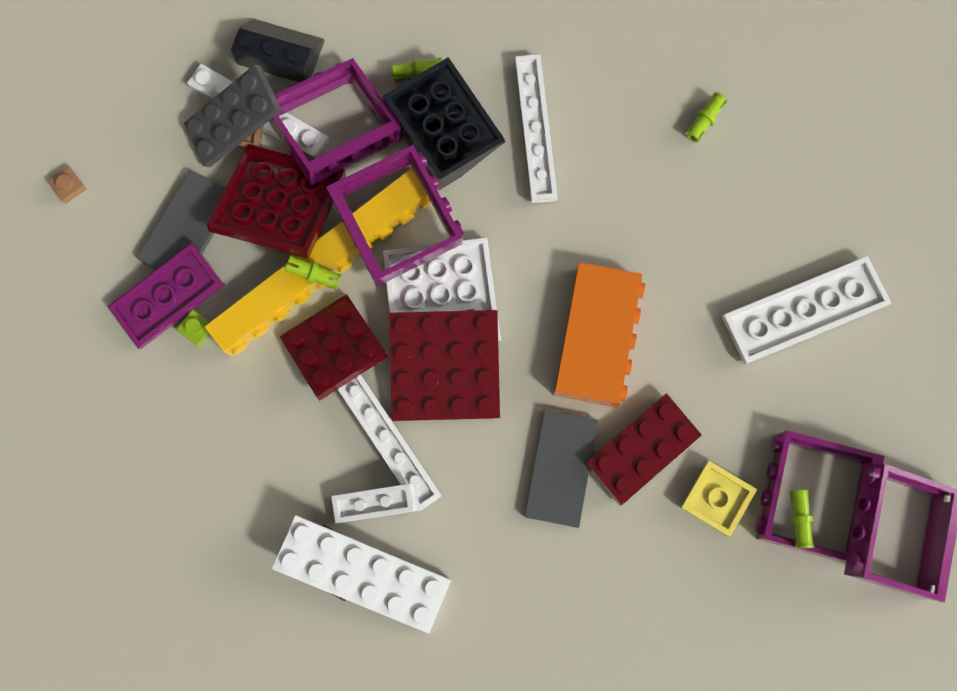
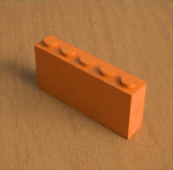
[554,262,645,408]

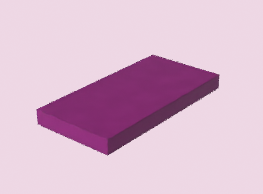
[108,243,225,349]

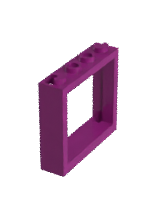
[269,58,401,185]
[326,145,464,287]
[755,430,885,563]
[844,464,957,603]

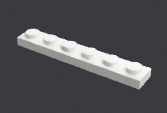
[515,54,558,203]
[187,64,329,159]
[338,375,442,512]

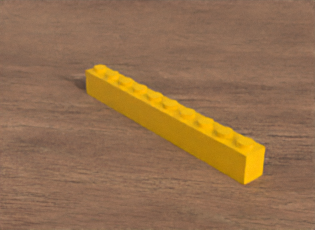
[205,168,432,356]

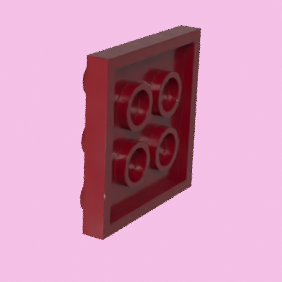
[279,294,388,401]

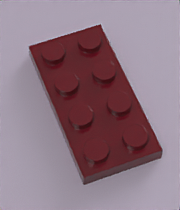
[584,393,702,506]

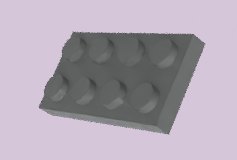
[184,64,282,168]

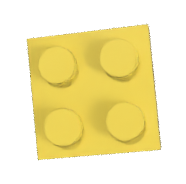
[680,460,757,537]

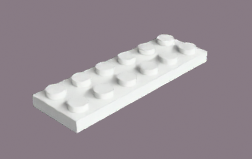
[722,256,891,365]
[272,515,451,634]

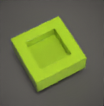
[176,309,210,348]

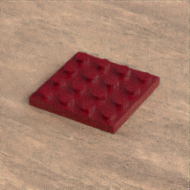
[206,144,346,259]
[389,310,500,421]

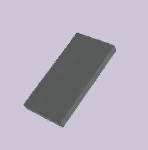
[137,171,225,269]
[525,410,598,528]

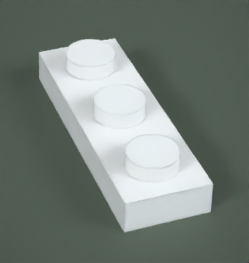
[331,483,417,524]

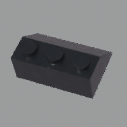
[231,19,325,83]

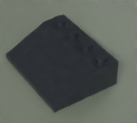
[383,57,505,190]

